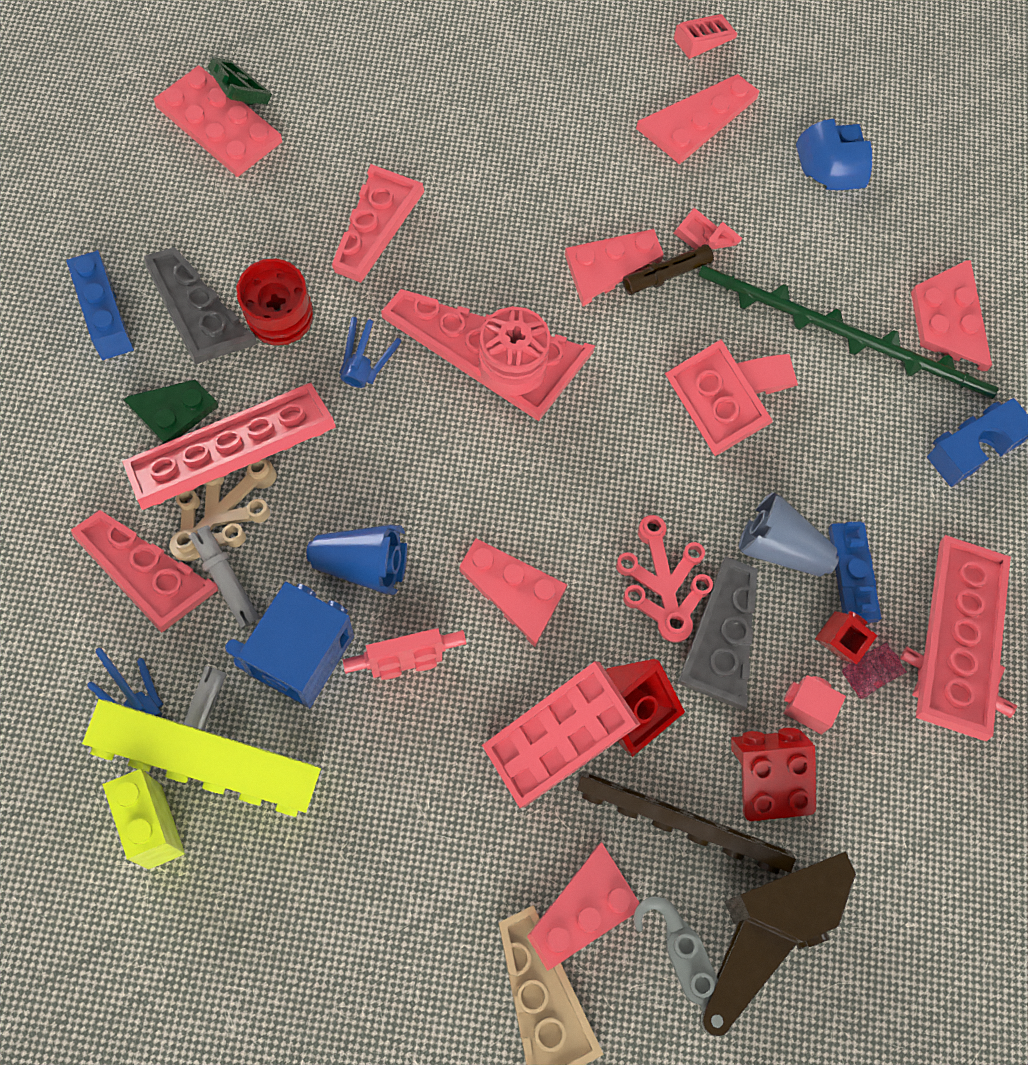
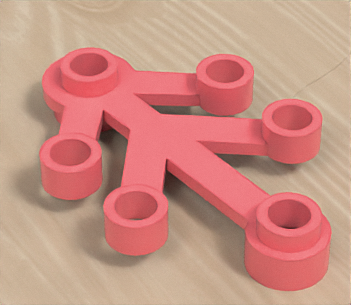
[616,515,713,643]

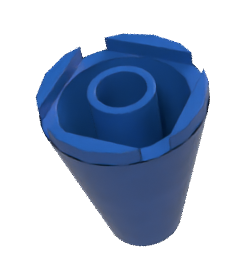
[306,524,407,595]

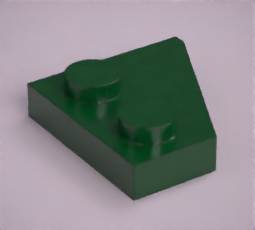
[123,379,219,444]

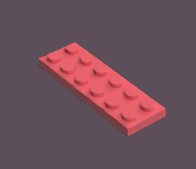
[122,383,336,510]
[916,535,1011,742]

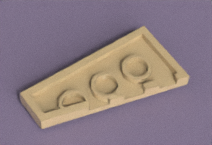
[498,905,604,1065]

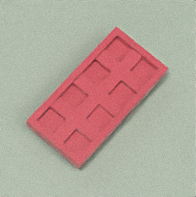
[153,65,282,177]
[482,661,640,808]

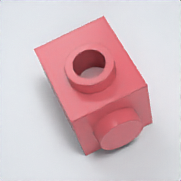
[783,675,846,735]

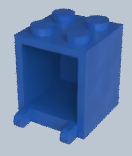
[225,581,354,709]

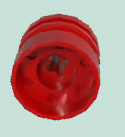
[236,258,314,346]

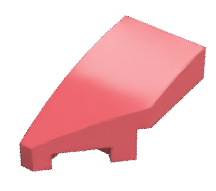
[673,207,743,249]

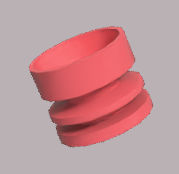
[478,306,551,396]

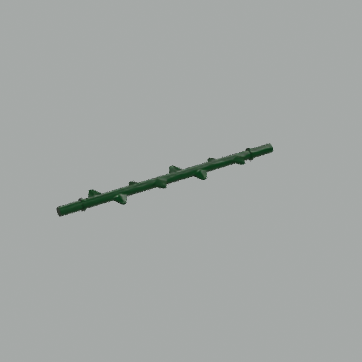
[698,265,999,399]

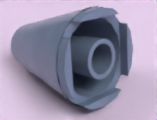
[738,492,839,577]

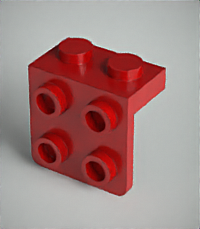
[731,728,816,821]

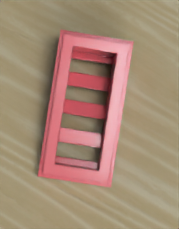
[674,14,737,59]

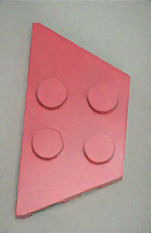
[911,260,992,371]

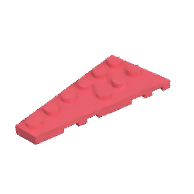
[381,289,595,421]

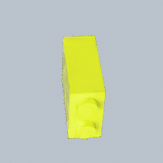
[102,769,185,869]

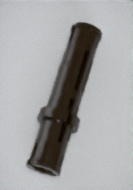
[623,244,714,295]

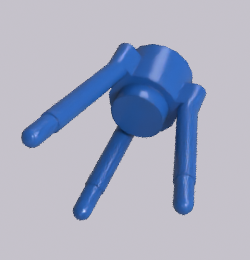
[339,317,401,388]
[87,648,164,717]

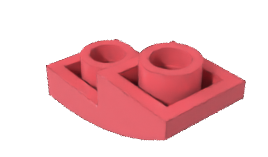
[737,354,798,395]

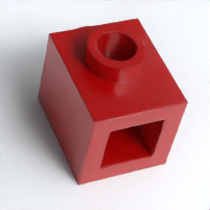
[815,611,878,664]

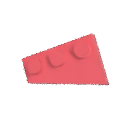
[459,538,567,647]

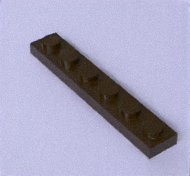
[577,771,796,874]

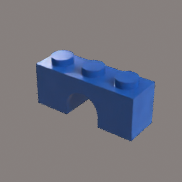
[66,250,134,360]
[927,398,1028,487]

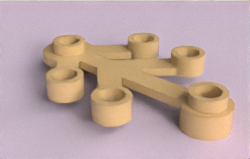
[169,459,277,562]

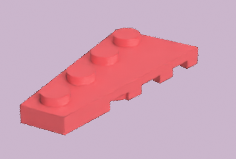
[636,74,760,164]
[332,164,425,283]
[71,510,218,633]

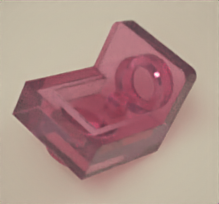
[842,643,907,699]

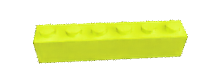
[82,699,321,817]

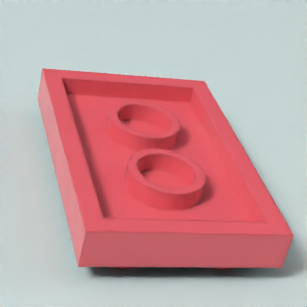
[665,339,773,456]

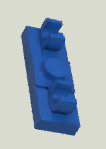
[828,521,882,623]

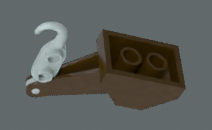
[634,851,856,1036]

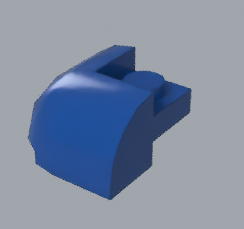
[796,118,872,191]

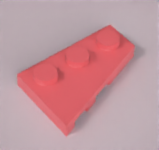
[565,229,664,307]
[527,842,640,971]

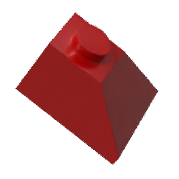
[605,659,685,757]

